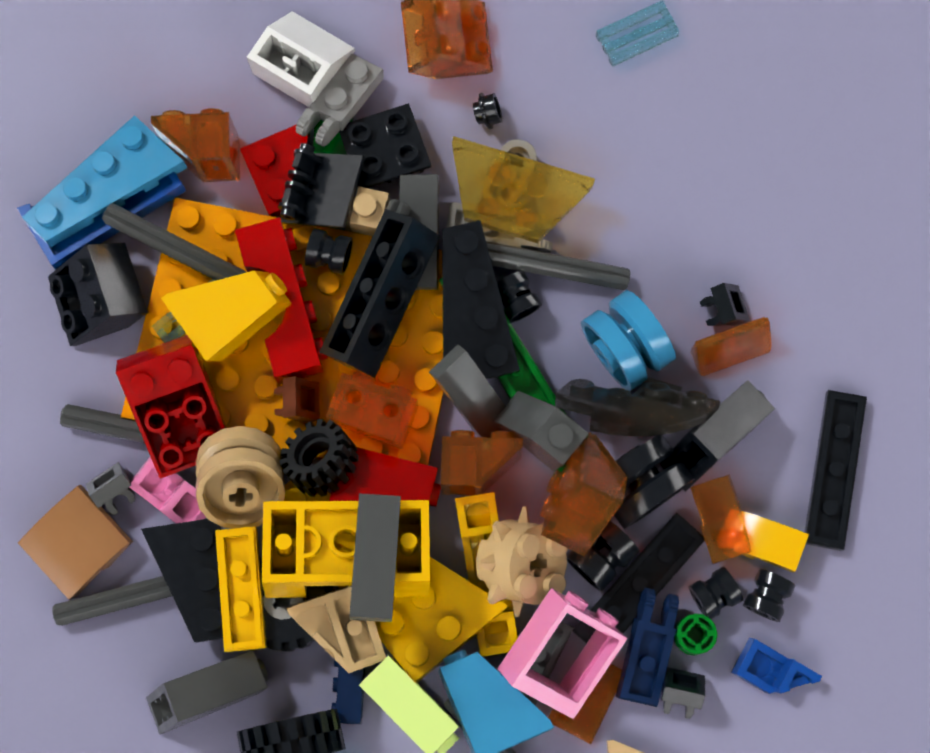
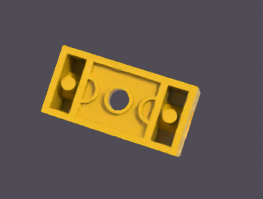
[262,500,430,598]

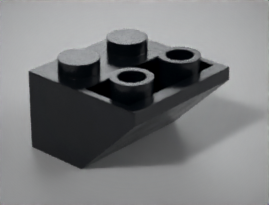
[48,242,148,346]

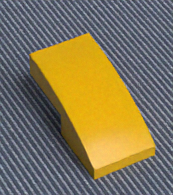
[716,508,809,573]

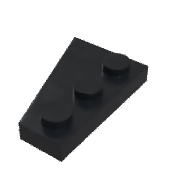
[141,519,223,643]

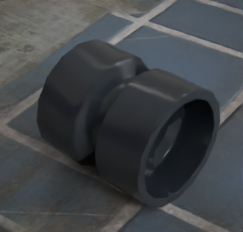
[566,516,640,592]

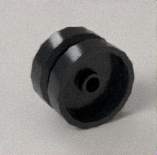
[591,433,695,529]

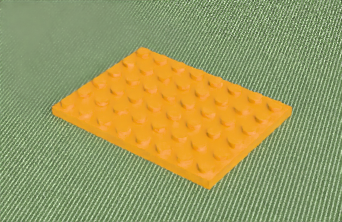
[121,198,444,465]

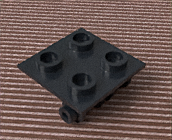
[339,103,432,189]
[278,143,365,228]

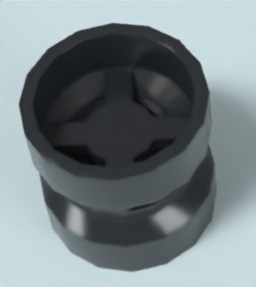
[305,228,353,275]
[497,270,542,323]
[688,566,744,619]
[743,569,796,622]

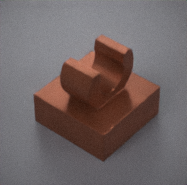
[274,376,320,422]

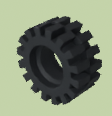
[280,419,359,497]

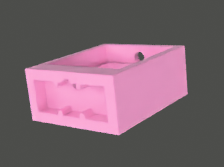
[497,588,628,719]

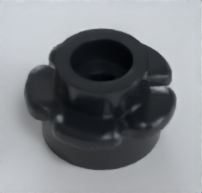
[473,93,502,129]

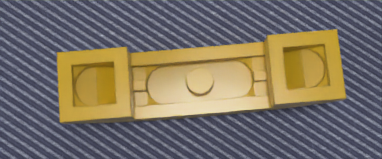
[455,492,518,657]

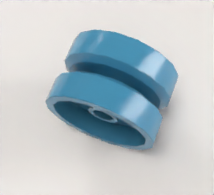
[580,290,676,392]

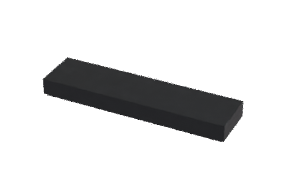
[804,390,867,551]
[572,513,707,644]

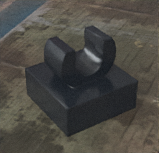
[700,283,750,327]
[662,667,705,719]

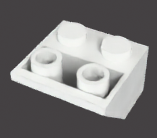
[247,11,355,108]

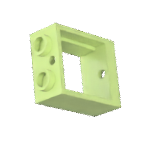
[359,655,460,753]

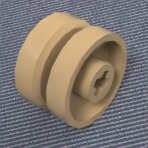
[196,426,285,529]

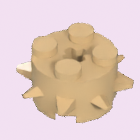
[476,506,569,617]

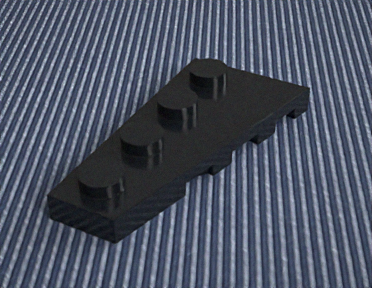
[442,220,520,380]

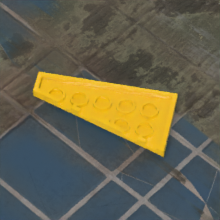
[284,481,509,684]

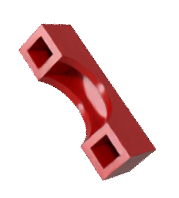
[235,217,328,385]

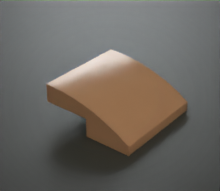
[18,485,133,600]

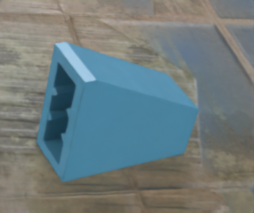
[438,650,554,753]

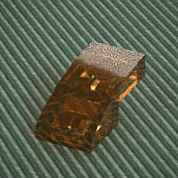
[690,474,752,564]

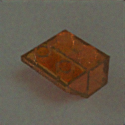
[401,0,493,79]
[151,108,240,182]
[441,430,523,496]
[540,432,628,556]

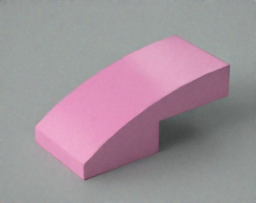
[129,457,206,523]

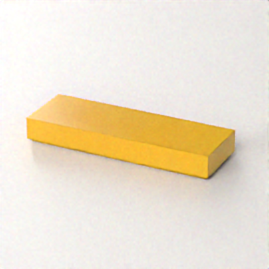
[215,526,267,653]

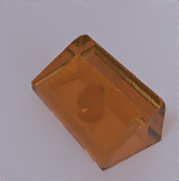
[690,317,772,376]
[548,664,622,744]

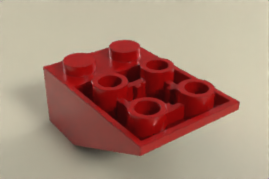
[116,335,226,479]

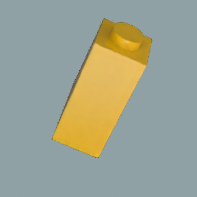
[161,270,292,361]

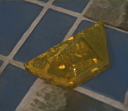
[452,136,595,244]

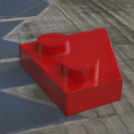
[239,124,310,217]

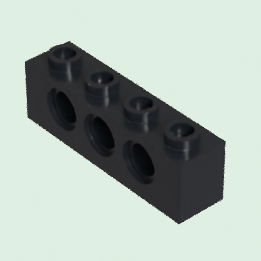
[320,209,440,378]

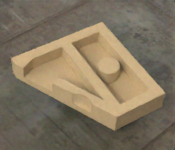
[286,586,386,673]

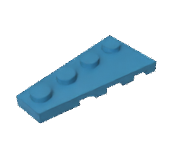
[22,115,188,247]

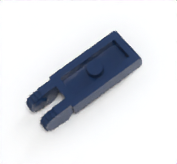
[616,588,679,707]

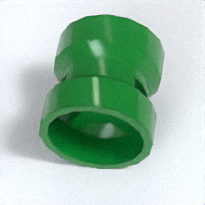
[674,614,717,656]

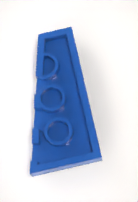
[17,172,186,270]

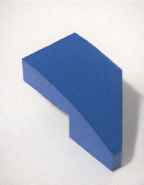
[731,638,822,694]

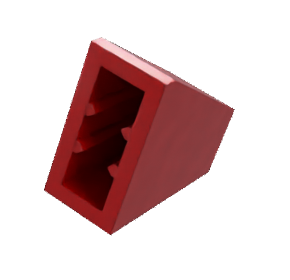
[329,447,442,507]

